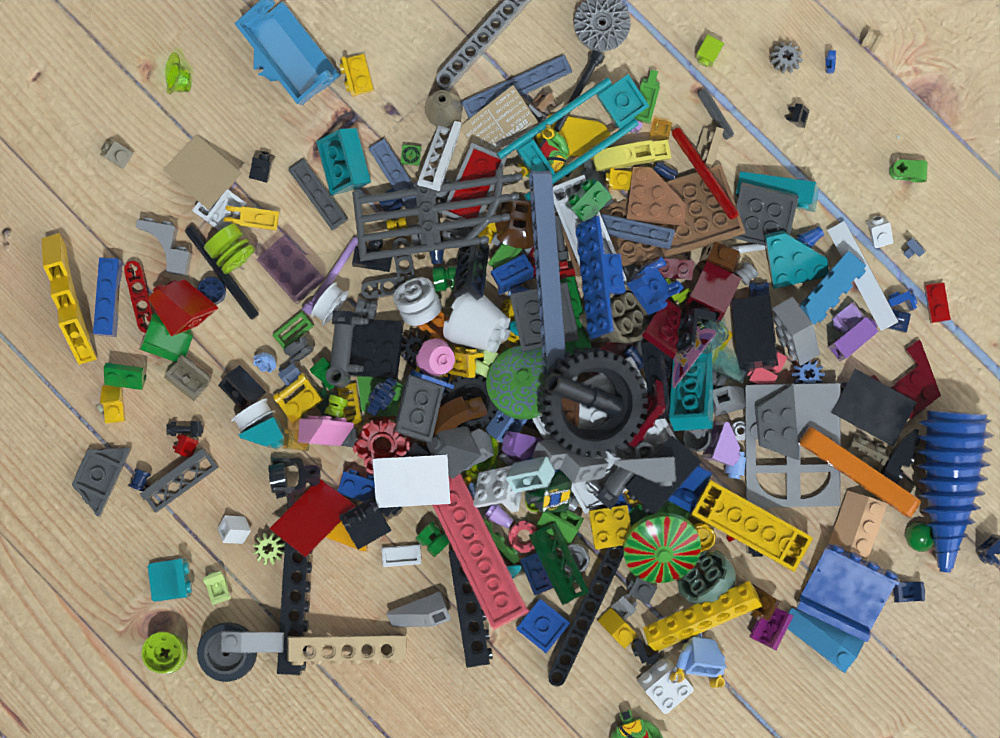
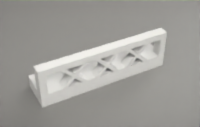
[417,121,462,191]

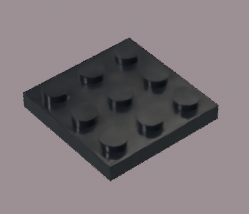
[349,319,404,379]

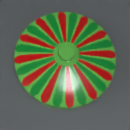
[623,513,701,583]

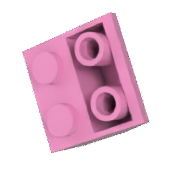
[298,416,354,446]

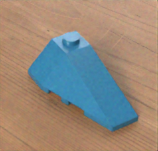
[787,608,865,673]

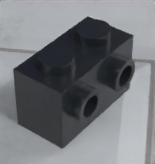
[218,365,266,411]

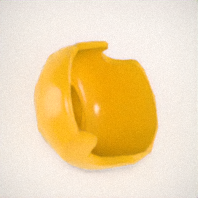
[693,522,716,552]

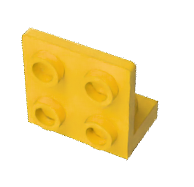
[589,505,631,550]

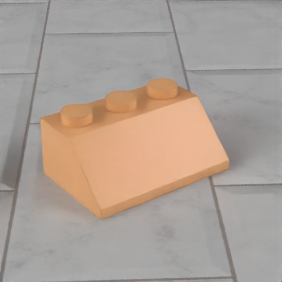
[829,491,887,559]

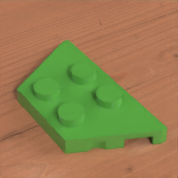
[357,377,405,417]

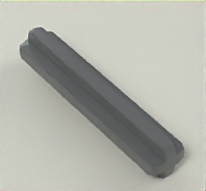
[698,88,734,140]

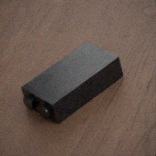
[731,294,779,372]
[625,436,702,514]

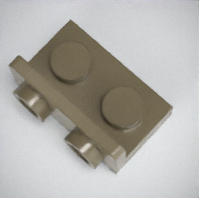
[847,434,889,473]

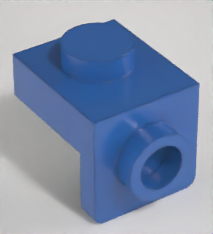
[887,291,918,311]

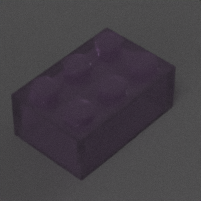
[256,234,325,305]

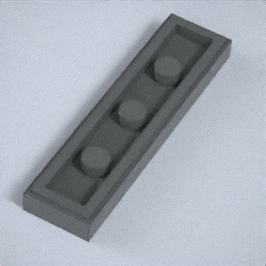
[288,159,348,231]

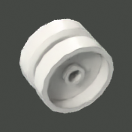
[393,277,442,326]

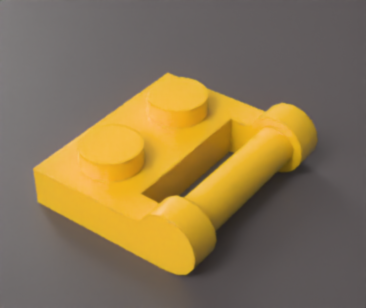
[273,372,323,423]

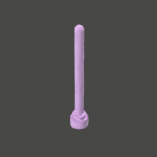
[302,237,358,317]

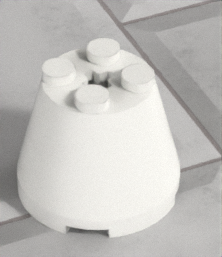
[443,292,510,353]

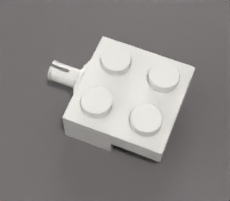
[192,189,247,231]

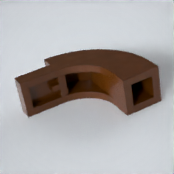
[432,396,487,438]

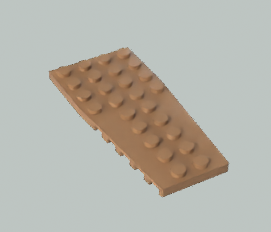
[562,165,745,277]

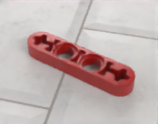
[124,261,153,333]

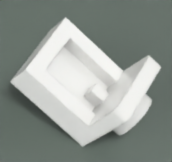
[866,216,893,249]

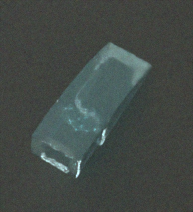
[703,345,748,383]

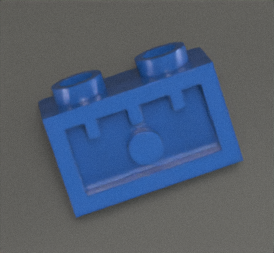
[338,469,376,502]

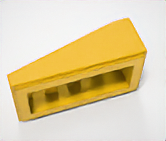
[337,382,363,424]

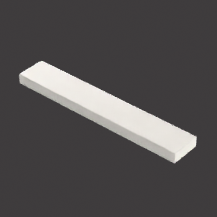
[827,221,898,331]

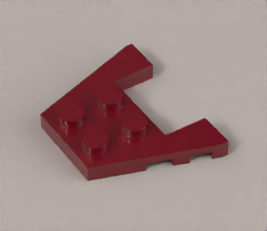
[871,339,941,419]

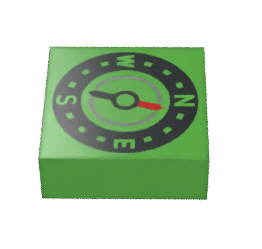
[401,145,422,166]

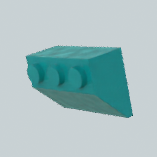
[316,128,371,196]

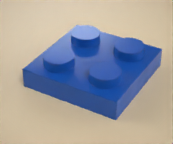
[516,599,570,653]

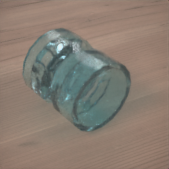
[700,320,729,354]

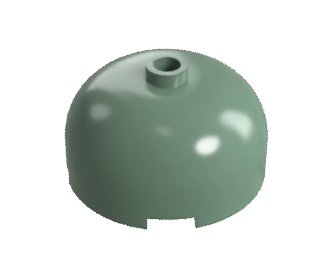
[678,550,736,605]

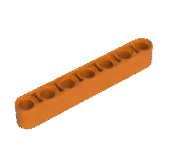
[798,426,921,518]

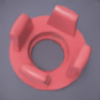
[508,521,538,553]

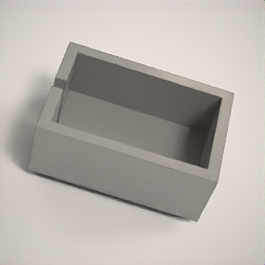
[772,297,820,366]

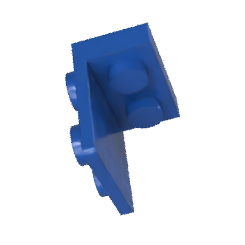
[668,466,712,512]

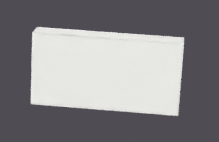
[381,545,422,567]

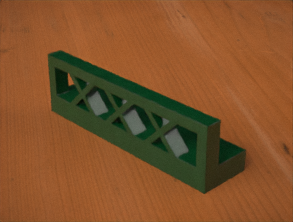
[529,522,589,605]

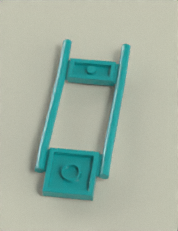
[496,74,649,201]

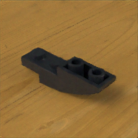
[881,429,921,501]

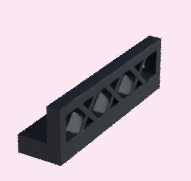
[453,236,490,300]

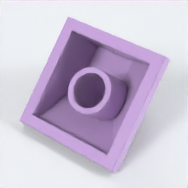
[702,421,740,466]

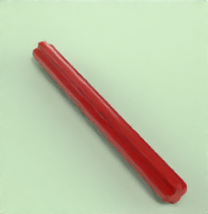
[672,127,738,220]

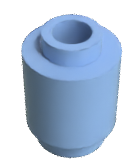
[725,451,746,479]

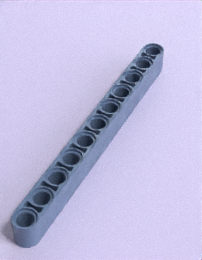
[529,170,566,376]

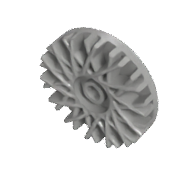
[574,0,631,52]

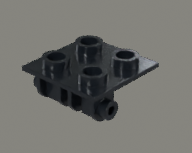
[339,497,392,550]

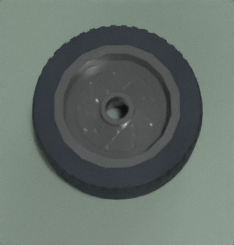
[197,622,257,682]

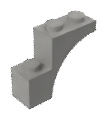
[136,218,192,277]
[532,439,609,483]

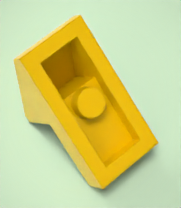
[100,385,126,424]
[597,607,638,649]

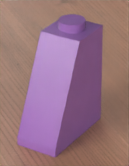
[828,316,879,361]
[502,431,544,462]

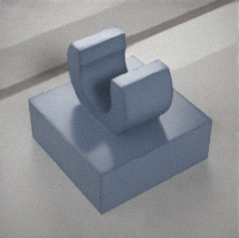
[903,237,926,259]
[278,361,301,386]

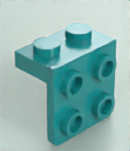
[148,558,192,602]

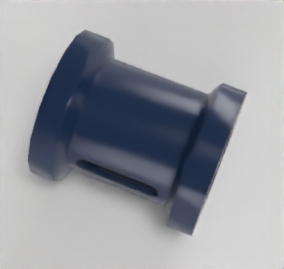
[128,468,151,492]

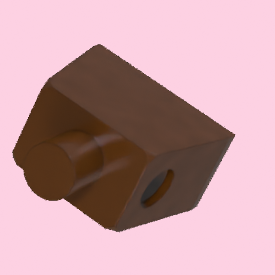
[700,242,741,273]

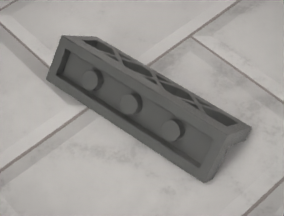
[140,448,219,513]

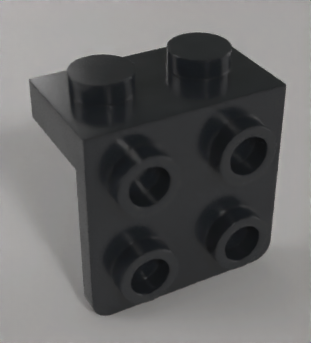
[676,307,716,353]

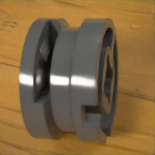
[283,337,314,364]

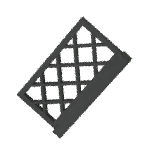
[641,342,673,420]

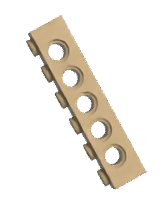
[287,635,406,665]

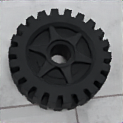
[442,374,498,431]

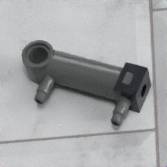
[326,310,369,388]
[586,440,655,510]

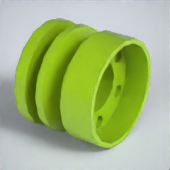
[204,223,256,274]
[141,632,188,674]

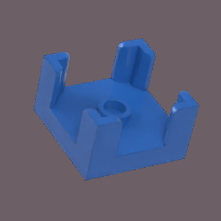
[627,257,684,315]

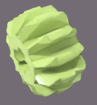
[253,532,285,565]

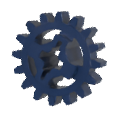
[367,376,397,416]

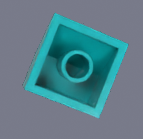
[239,417,288,450]

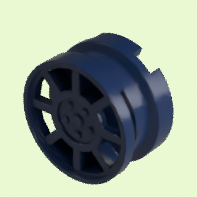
[197,277,226,305]

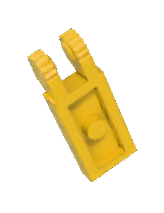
[224,205,279,231]

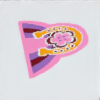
[673,326,717,388]

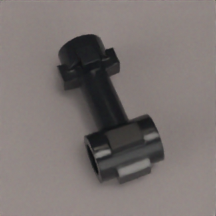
[166,421,204,437]

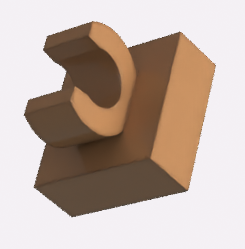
[531,90,556,115]

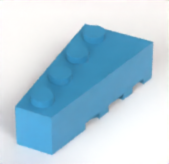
[799,250,866,325]

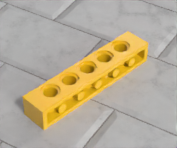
[643,581,762,652]

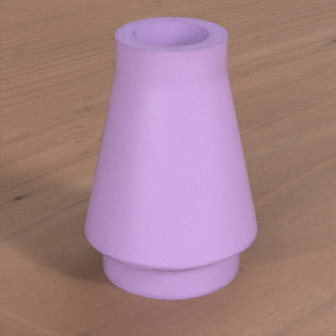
[484,504,514,529]

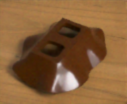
[495,200,534,249]

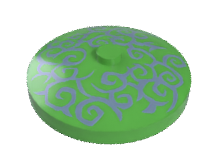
[486,346,546,419]

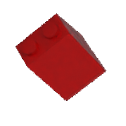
[148,279,218,337]

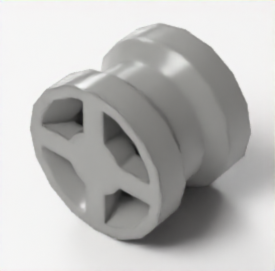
[734,262,758,286]

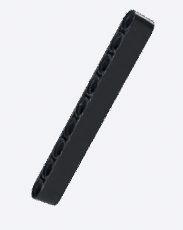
[548,545,624,687]

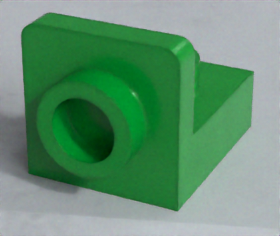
[309,357,341,390]

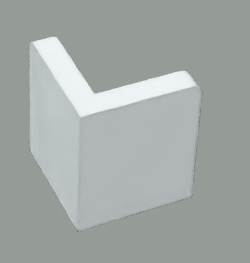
[217,515,251,544]

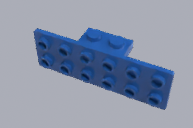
[575,216,625,339]

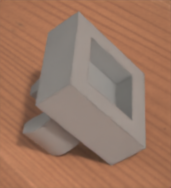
[611,594,637,620]

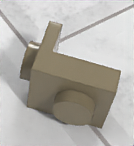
[100,139,133,169]

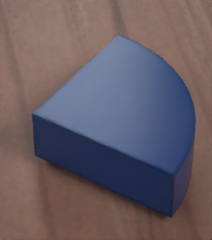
[825,50,836,74]

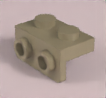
[164,355,211,401]

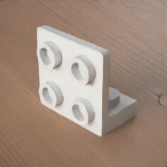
[473,466,522,512]

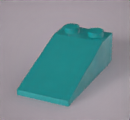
[669,351,713,431]

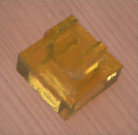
[649,118,672,141]

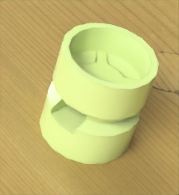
[475,348,499,379]

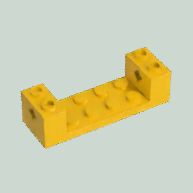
[690,480,813,572]

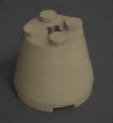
[580,284,649,343]

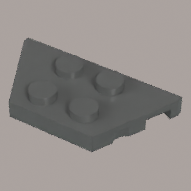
[755,385,800,460]
[72,448,131,517]

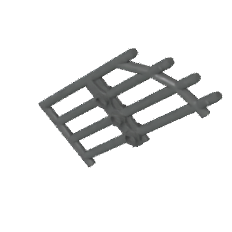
[352,169,523,261]

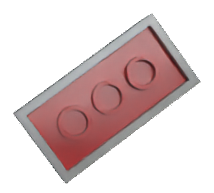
[441,143,507,229]

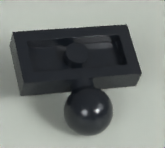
[352,239,393,272]

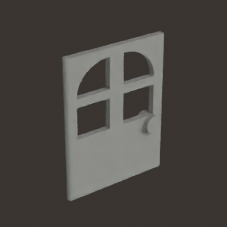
[745,383,841,508]

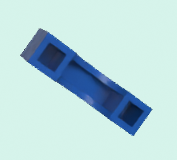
[93,258,123,337]

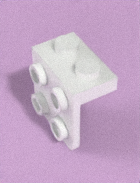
[636,655,693,714]

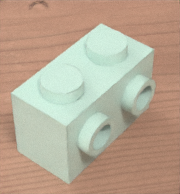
[506,456,555,493]

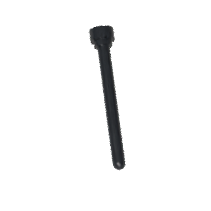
[554,50,605,132]

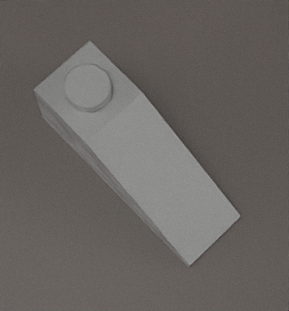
[615,457,676,486]
[221,631,284,653]

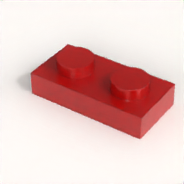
[924,282,951,324]

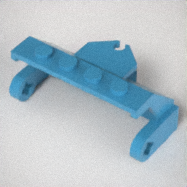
[234,0,341,105]

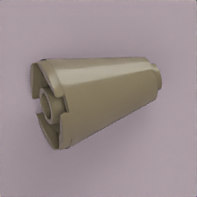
[425,90,463,128]

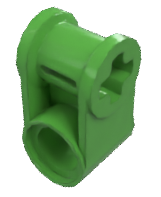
[889,159,928,183]

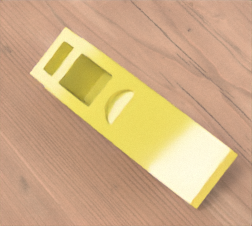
[593,140,671,171]

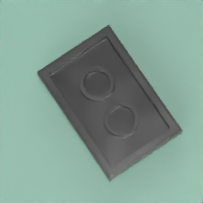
[393,375,444,443]

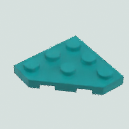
[765,231,829,289]

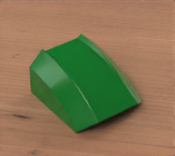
[139,313,193,363]

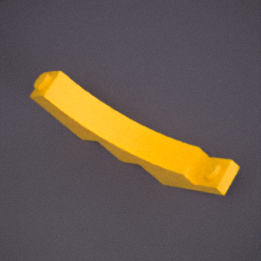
[41,233,97,365]

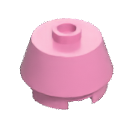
[416,339,455,377]

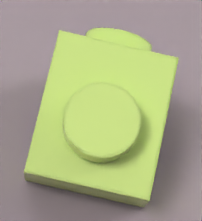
[203,571,231,605]

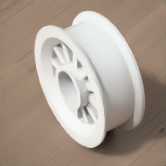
[311,282,349,325]
[231,398,275,434]

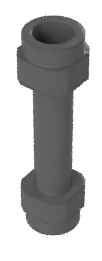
[555,215,569,262]

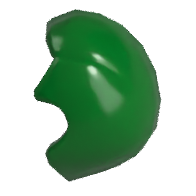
[904,521,935,552]

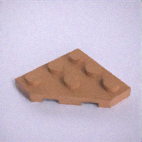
[627,167,687,225]

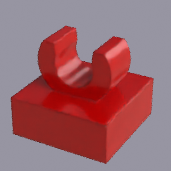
[559,261,576,279]
[173,435,199,458]

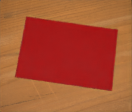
[269,479,356,557]

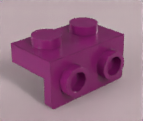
[749,608,793,651]

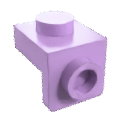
[832,302,865,334]

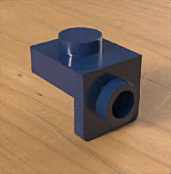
[893,582,925,603]

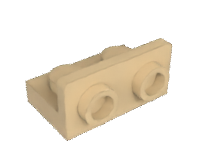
[696,127,724,169]

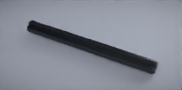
[185,225,259,320]

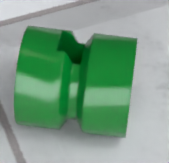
[433,265,457,292]
[415,521,450,558]

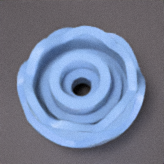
[253,352,276,373]

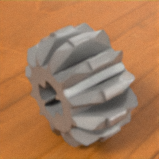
[770,41,803,74]

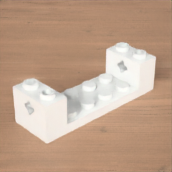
[553,175,627,285]

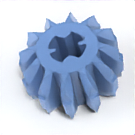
[791,360,825,384]

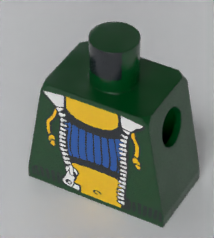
[525,471,572,513]

